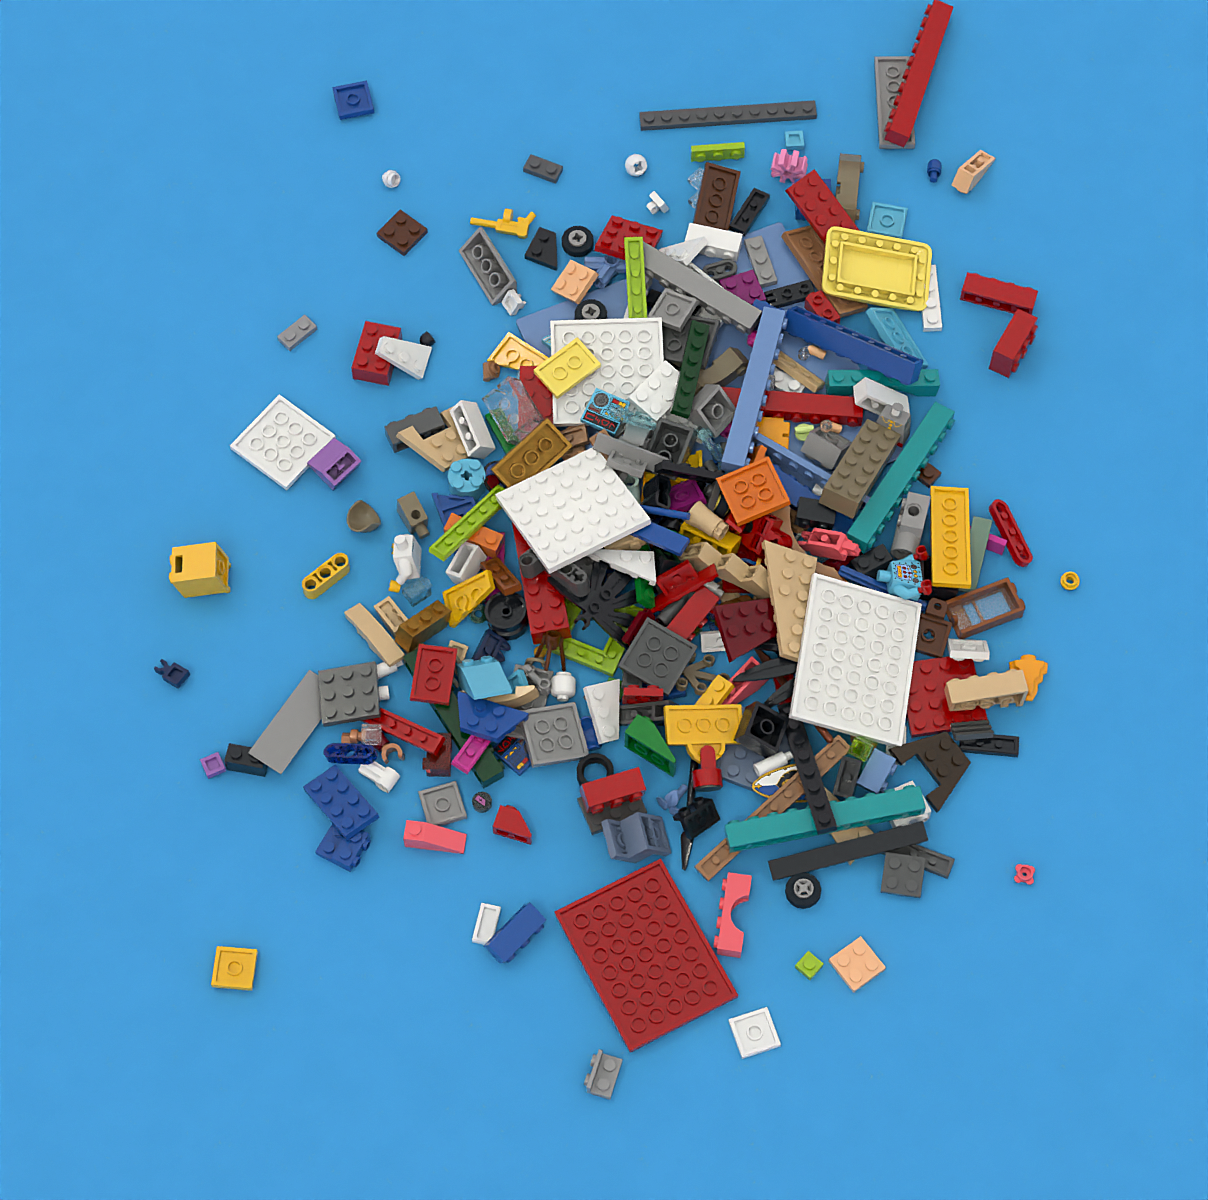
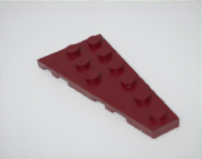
[713,598,778,663]

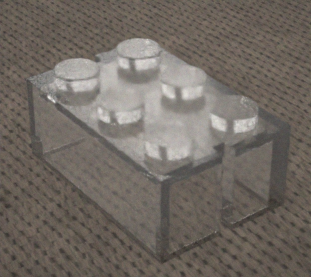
[482,376,544,445]

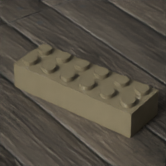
[819,419,901,519]

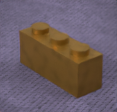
[395,600,452,653]

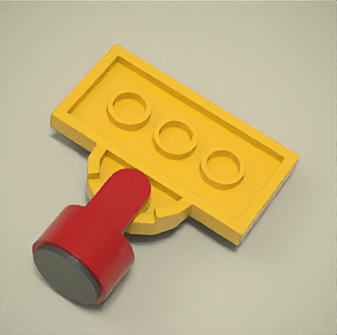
[663,704,742,792]

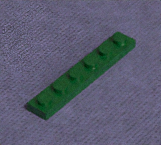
[670,320,710,419]

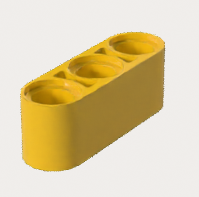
[302,553,350,599]

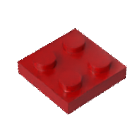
[622,685,663,704]

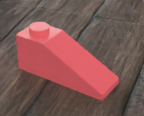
[721,656,769,705]
[403,820,467,854]

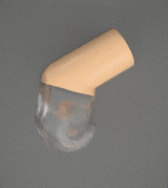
[798,345,826,361]
[820,420,842,434]

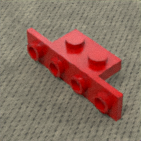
[650,559,719,613]

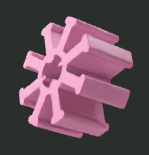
[770,149,808,185]

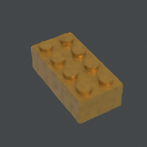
[490,418,572,488]

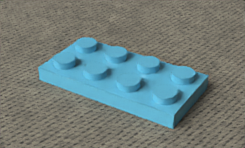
[866,307,929,369]

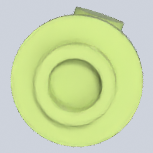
[794,423,814,441]

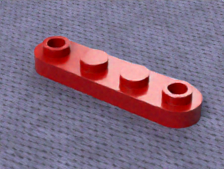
[989,499,1033,567]

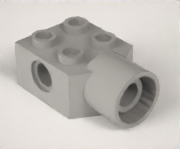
[890,492,931,560]

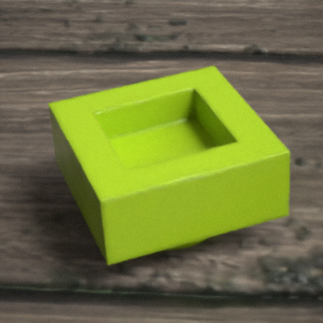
[795,951,824,980]

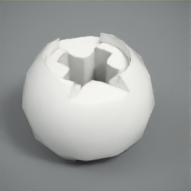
[625,154,647,177]

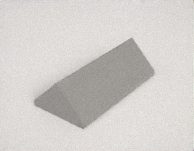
[459,227,517,306]

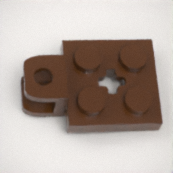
[915,598,953,658]

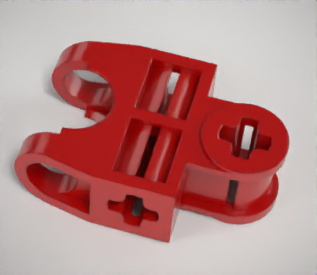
[738,513,793,555]

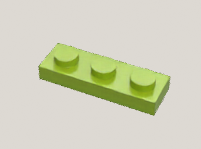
[691,142,745,162]

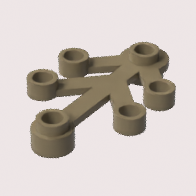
[675,653,731,696]

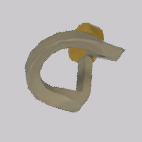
[524,646,546,669]

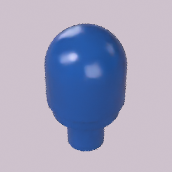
[927,159,942,183]

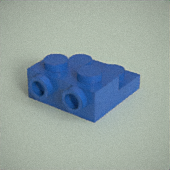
[315,823,371,872]

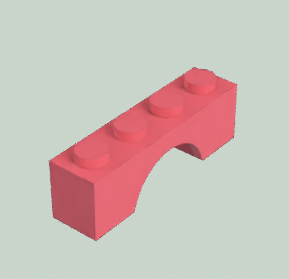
[714,872,752,958]

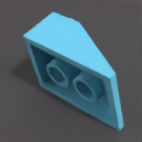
[456,656,512,700]

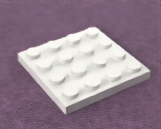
[230,394,336,490]

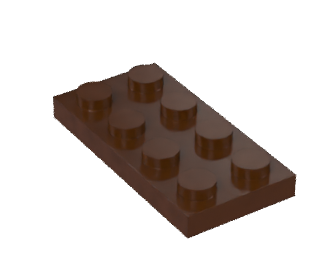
[692,162,741,231]

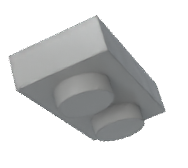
[277,314,317,351]

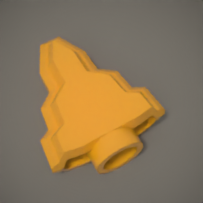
[1009,654,1048,701]

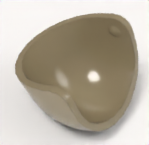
[347,500,381,533]

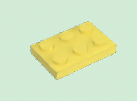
[534,337,601,399]

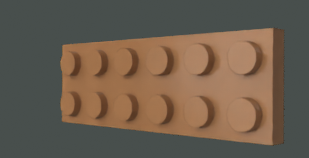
[781,225,868,318]

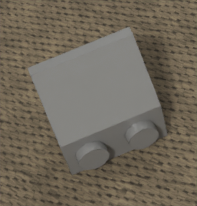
[689,384,736,438]
[800,425,852,469]

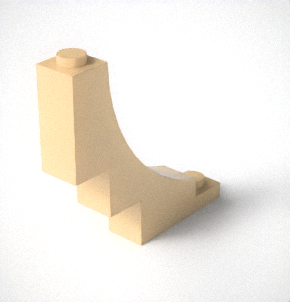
[676,542,770,599]

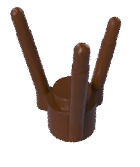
[534,630,566,672]

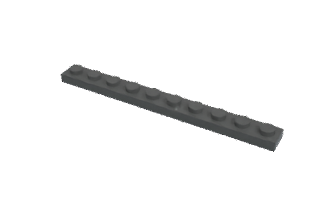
[639,100,817,131]

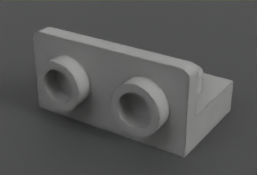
[584,1049,623,1100]

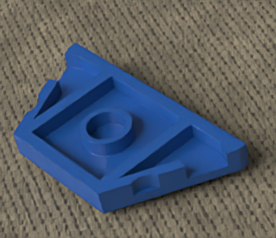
[432,493,485,556]
[457,691,529,743]

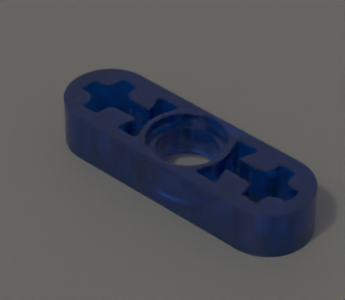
[323,743,378,765]

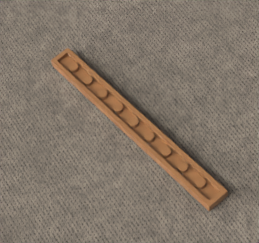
[694,734,852,882]

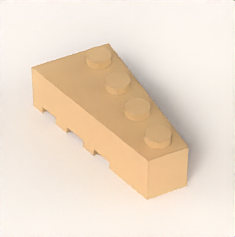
[944,669,1029,711]

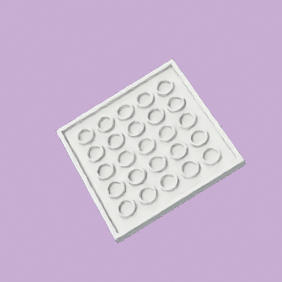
[550,317,666,427]
[495,447,651,574]

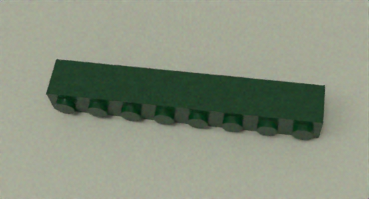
[403,648,505,789]

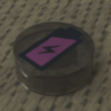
[472,792,492,813]

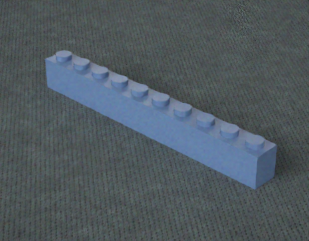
[721,306,788,473]

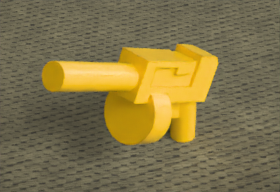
[470,208,536,239]

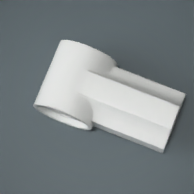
[358,757,400,793]

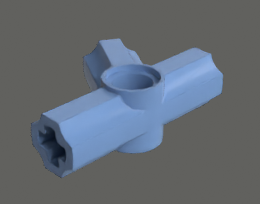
[584,255,626,289]

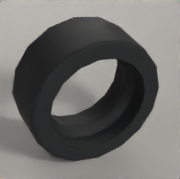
[577,753,614,786]

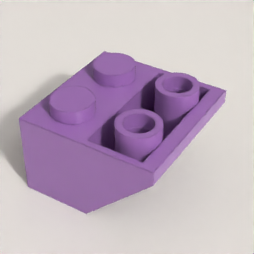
[307,438,361,490]

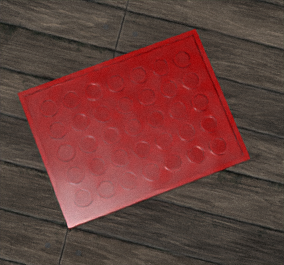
[554,859,738,1053]

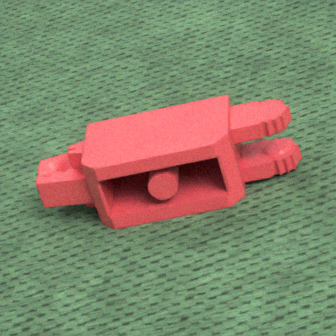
[798,528,861,561]

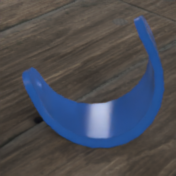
[580,716,602,751]

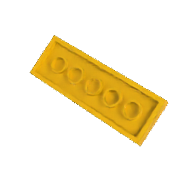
[930,486,971,589]

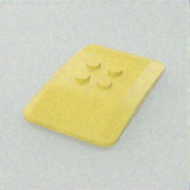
[822,227,932,311]

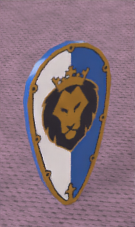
[751,764,807,803]

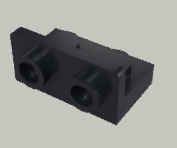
[673,797,721,840]

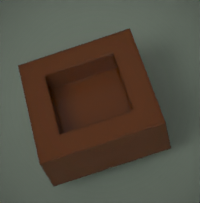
[917,463,942,488]

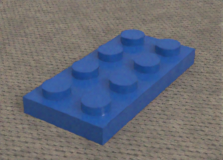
[303,765,380,840]

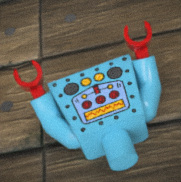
[877,545,932,601]

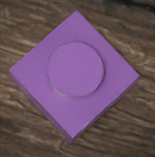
[200,752,226,779]

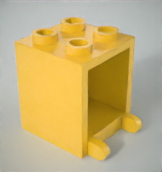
[169,542,231,598]

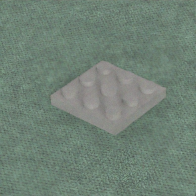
[520,702,589,768]

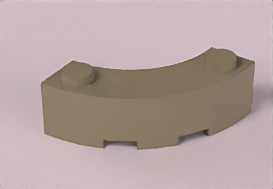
[835,153,864,223]
[694,347,749,397]

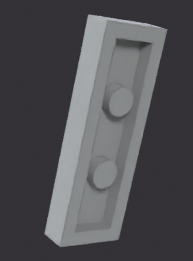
[744,235,777,288]

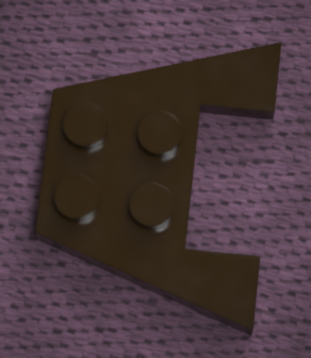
[888,732,971,813]

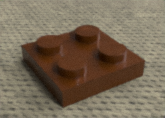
[377,210,428,256]

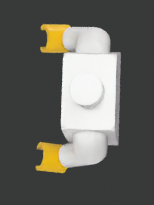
[388,534,422,593]

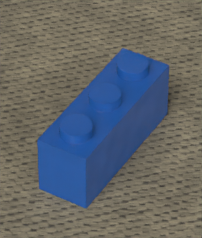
[484,902,546,963]

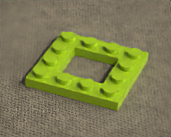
[543,598,643,677]

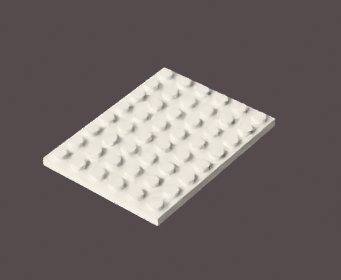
[789,573,922,747]

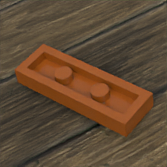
[480,557,522,596]

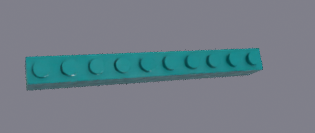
[846,402,955,554]
[724,785,926,853]

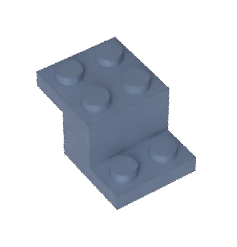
[601,812,671,863]

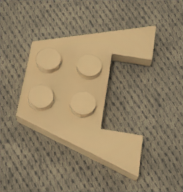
[396,406,472,472]

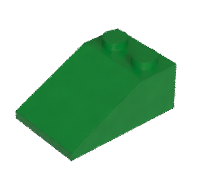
[624,714,676,777]

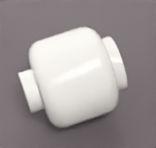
[551,672,576,702]

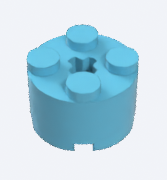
[448,459,486,501]

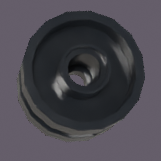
[485,592,529,641]

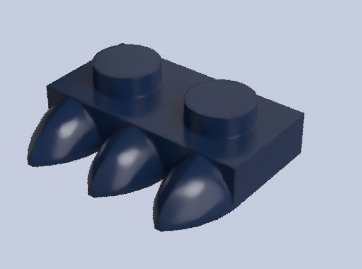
[471,629,511,662]

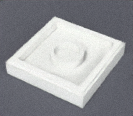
[728,1007,781,1059]

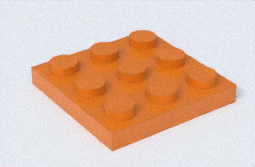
[716,456,791,527]

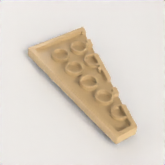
[762,540,817,662]

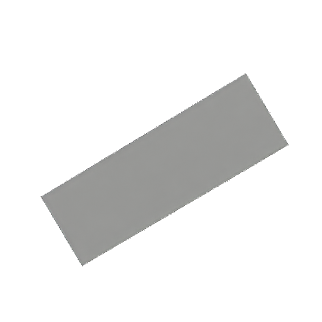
[248,670,322,774]

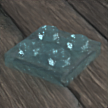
[610,406,657,431]

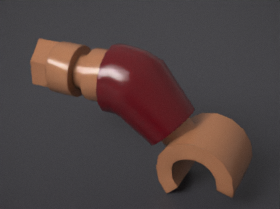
[341,727,405,764]

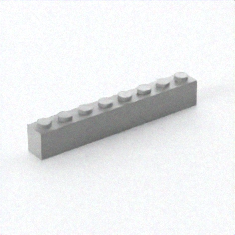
[643,241,762,335]

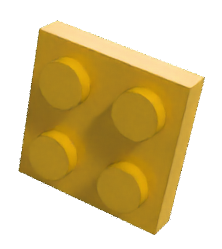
[211,946,258,991]

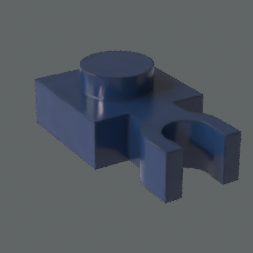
[154,659,190,689]

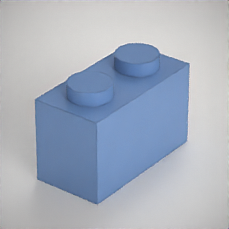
[857,748,898,794]

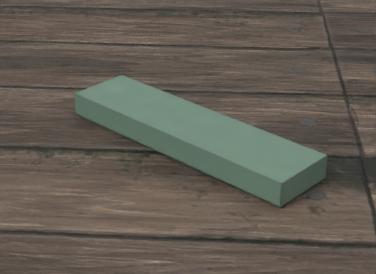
[958,516,992,593]

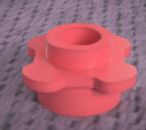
[1014,864,1035,885]

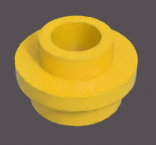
[1060,572,1080,590]

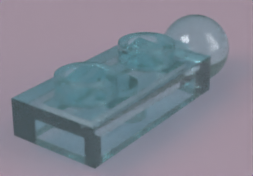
[695,426,728,474]

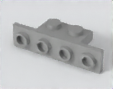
[593,432,669,478]

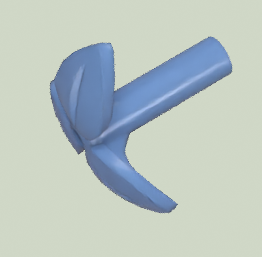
[656,784,688,815]

